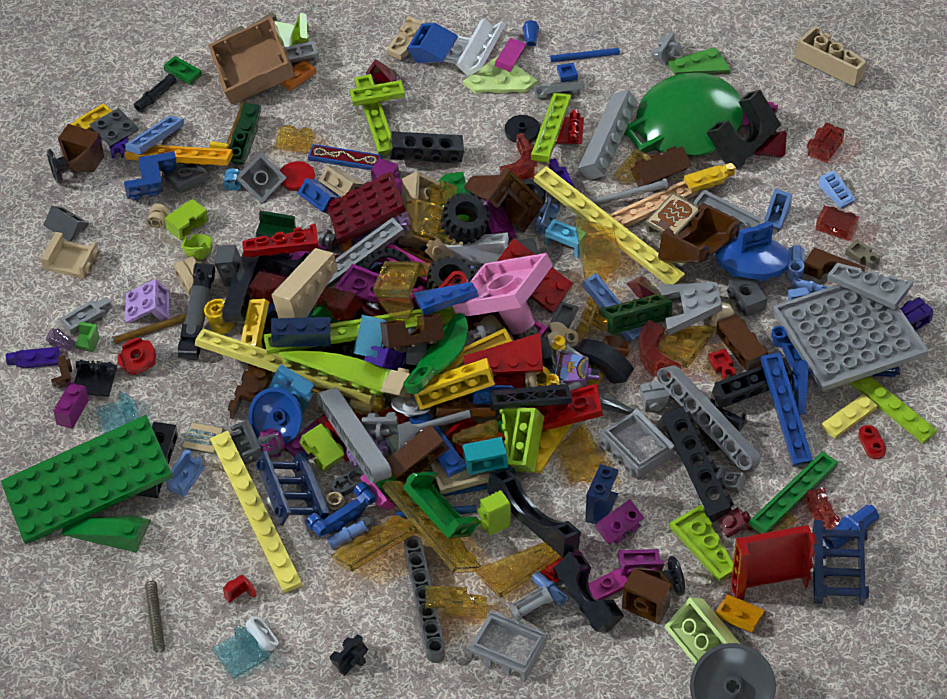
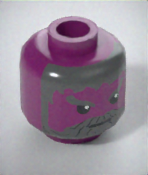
[257,428,285,459]

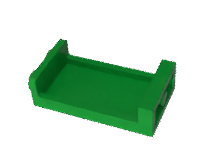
[403,472,481,539]

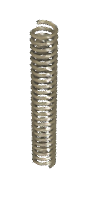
[145,580,165,652]

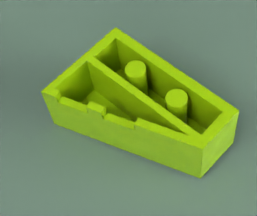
[500,408,544,473]

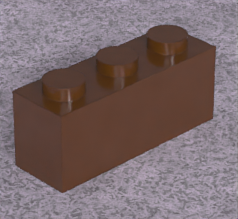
[630,146,692,187]
[716,314,768,371]
[387,424,450,486]

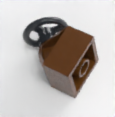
[47,124,104,184]
[622,556,686,624]

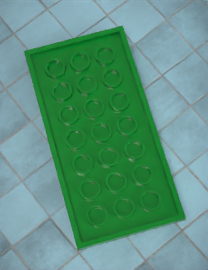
[1,415,174,544]

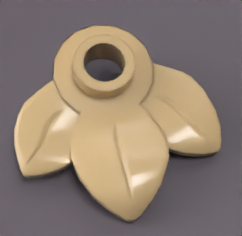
[546,322,579,359]

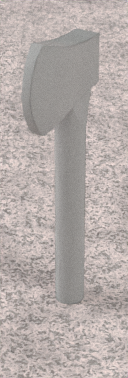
[397,410,471,449]

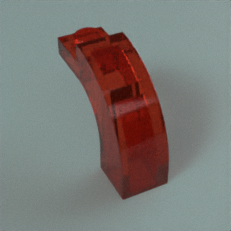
[500,133,537,180]
[638,320,681,378]

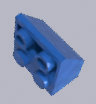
[407,23,458,63]

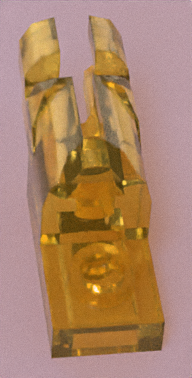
[425,586,488,618]

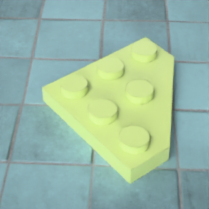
[463,55,538,93]

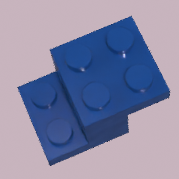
[124,151,177,200]

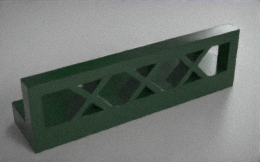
[598,294,673,334]

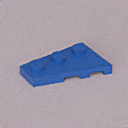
[413,282,479,315]

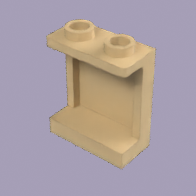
[41,232,100,279]

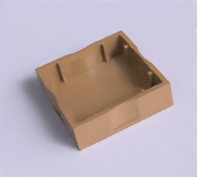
[208,16,296,104]

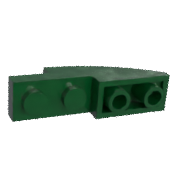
[229,103,262,164]

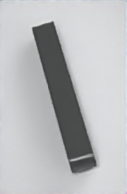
[404,535,445,663]

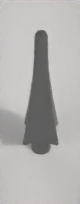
[600,393,634,415]

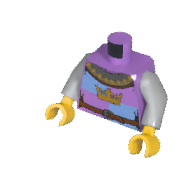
[546,335,600,391]

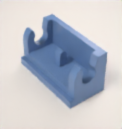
[166,449,205,497]

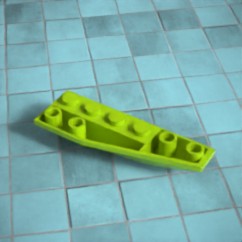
[278,351,391,396]

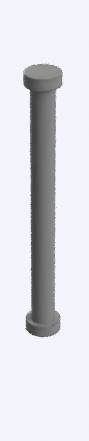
[591,178,669,206]

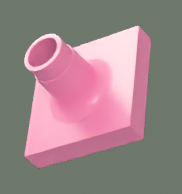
[452,253,553,334]

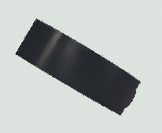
[572,339,634,384]

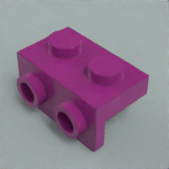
[617,549,665,576]

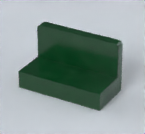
[256,210,296,238]

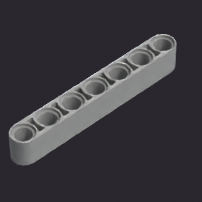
[657,365,761,470]
[317,388,392,483]

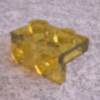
[275,125,316,153]
[349,393,386,416]

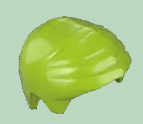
[181,234,213,260]

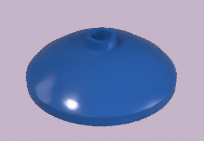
[248,388,303,445]

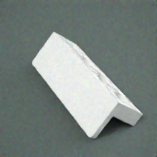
[435,233,509,264]

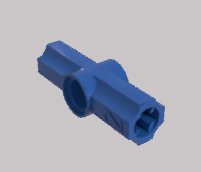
[823,504,879,549]

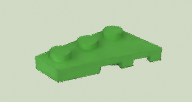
[668,47,731,75]

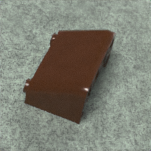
[658,203,741,263]

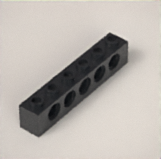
[662,406,734,523]

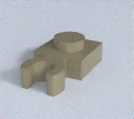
[845,239,880,269]

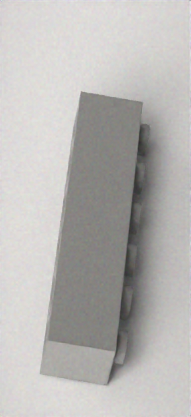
[578,89,638,180]

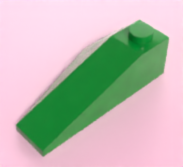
[61,515,151,553]

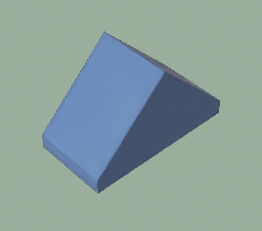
[764,188,793,229]

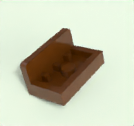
[51,355,73,388]

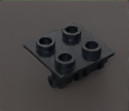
[74,359,117,397]

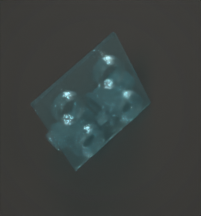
[96,392,140,433]
[212,625,269,679]

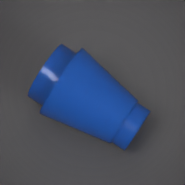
[522,20,539,46]

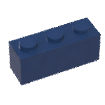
[271,317,331,347]

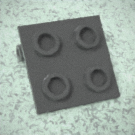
[89,108,139,146]

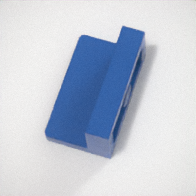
[297,178,340,213]

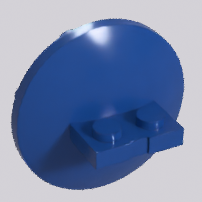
[715,222,790,281]

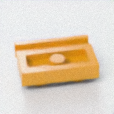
[715,594,765,633]

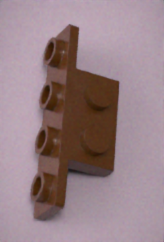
[228,364,272,419]

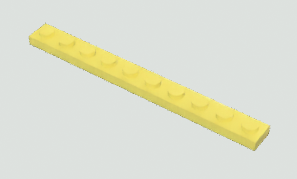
[534,166,685,285]
[195,329,381,406]
[210,431,303,593]

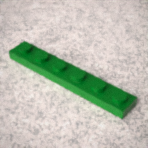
[749,451,838,534]

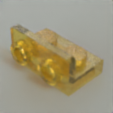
[453,419,498,445]

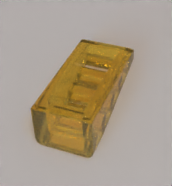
[614,148,650,184]

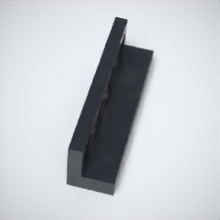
[490,384,572,411]

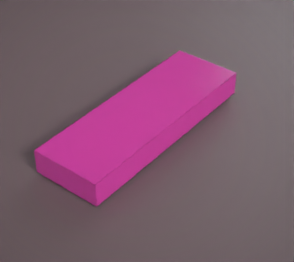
[495,38,526,72]

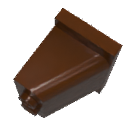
[464,167,545,232]

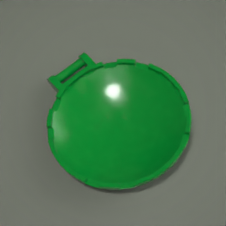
[624,73,743,157]

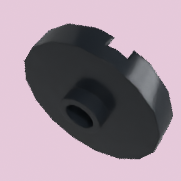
[505,115,540,144]

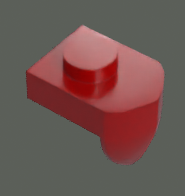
[223,575,257,603]

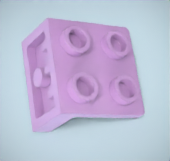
[125,279,170,323]

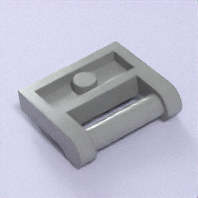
[510,585,554,622]

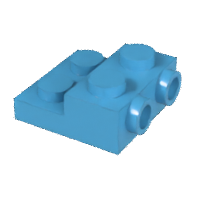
[269,364,314,412]

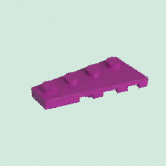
[333,264,419,308]

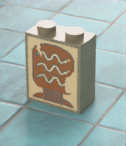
[645,193,700,240]

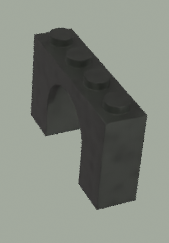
[706,90,781,168]

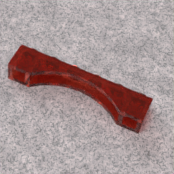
[249,271,361,321]

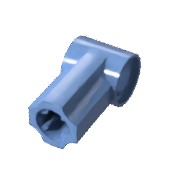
[786,245,805,282]

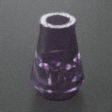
[46,328,76,352]

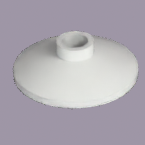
[391,395,431,417]

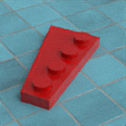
[463,333,543,375]

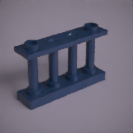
[256,451,330,525]
[812,520,869,605]

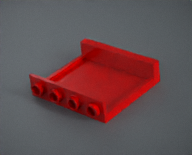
[731,525,817,600]

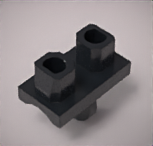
[330,634,368,676]

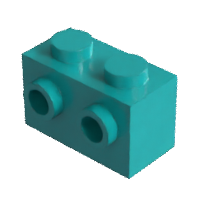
[462,437,508,475]

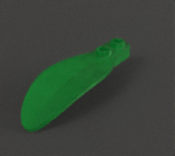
[403,313,468,394]

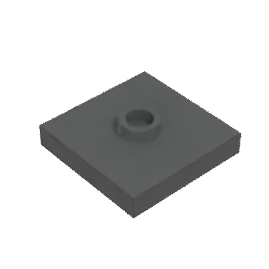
[162,163,211,192]

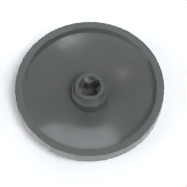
[690,643,776,699]

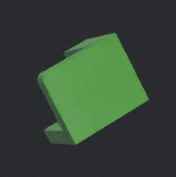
[75,322,100,352]

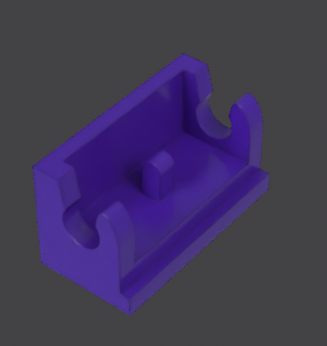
[364,346,406,371]

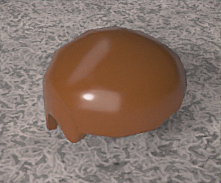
[602,335,630,358]

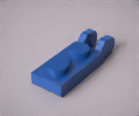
[792,360,808,415]

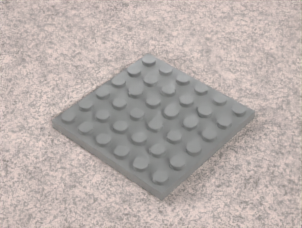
[772,285,929,392]

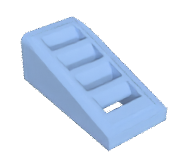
[819,170,856,208]

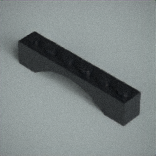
[487,468,581,558]

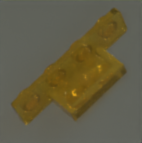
[576,277,608,341]

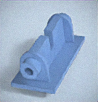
[533,198,559,235]

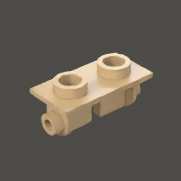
[425,238,456,262]

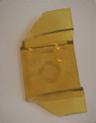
[373,261,432,320]

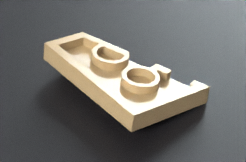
[387,16,425,60]

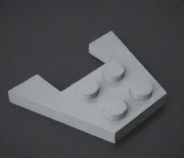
[659,282,723,335]

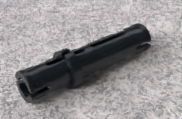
[133,74,177,112]

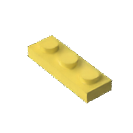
[821,394,878,439]

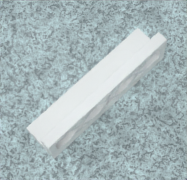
[456,18,506,76]

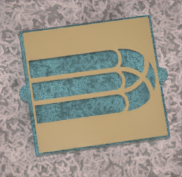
[181,422,224,455]

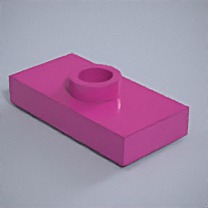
[589,568,627,600]

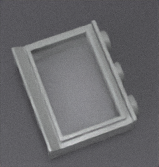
[599,408,675,479]
[468,610,547,683]

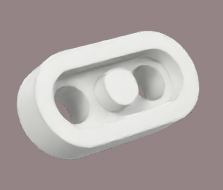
[246,616,279,651]

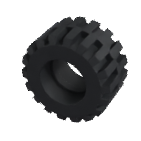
[440,193,490,244]
[427,256,475,290]

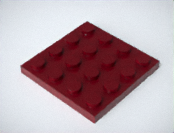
[327,172,406,245]

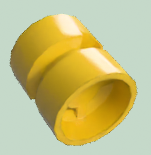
[204,299,234,335]

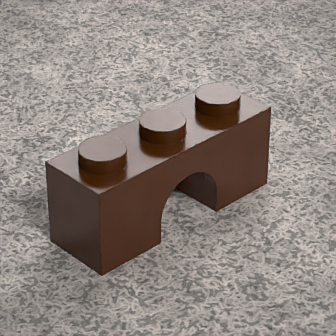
[804,247,866,279]
[380,313,444,350]

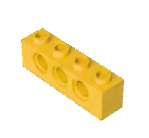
[414,358,495,410]

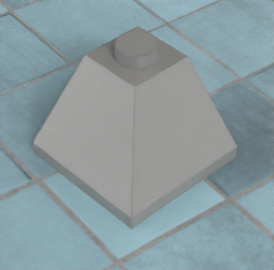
[236,152,287,203]

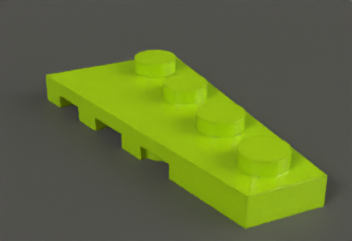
[669,504,733,583]

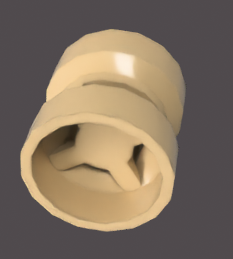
[147,204,169,229]

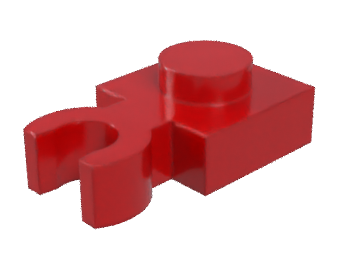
[708,348,736,380]

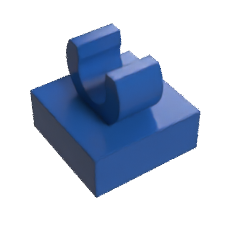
[557,62,578,82]

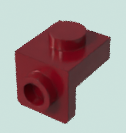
[717,507,753,537]

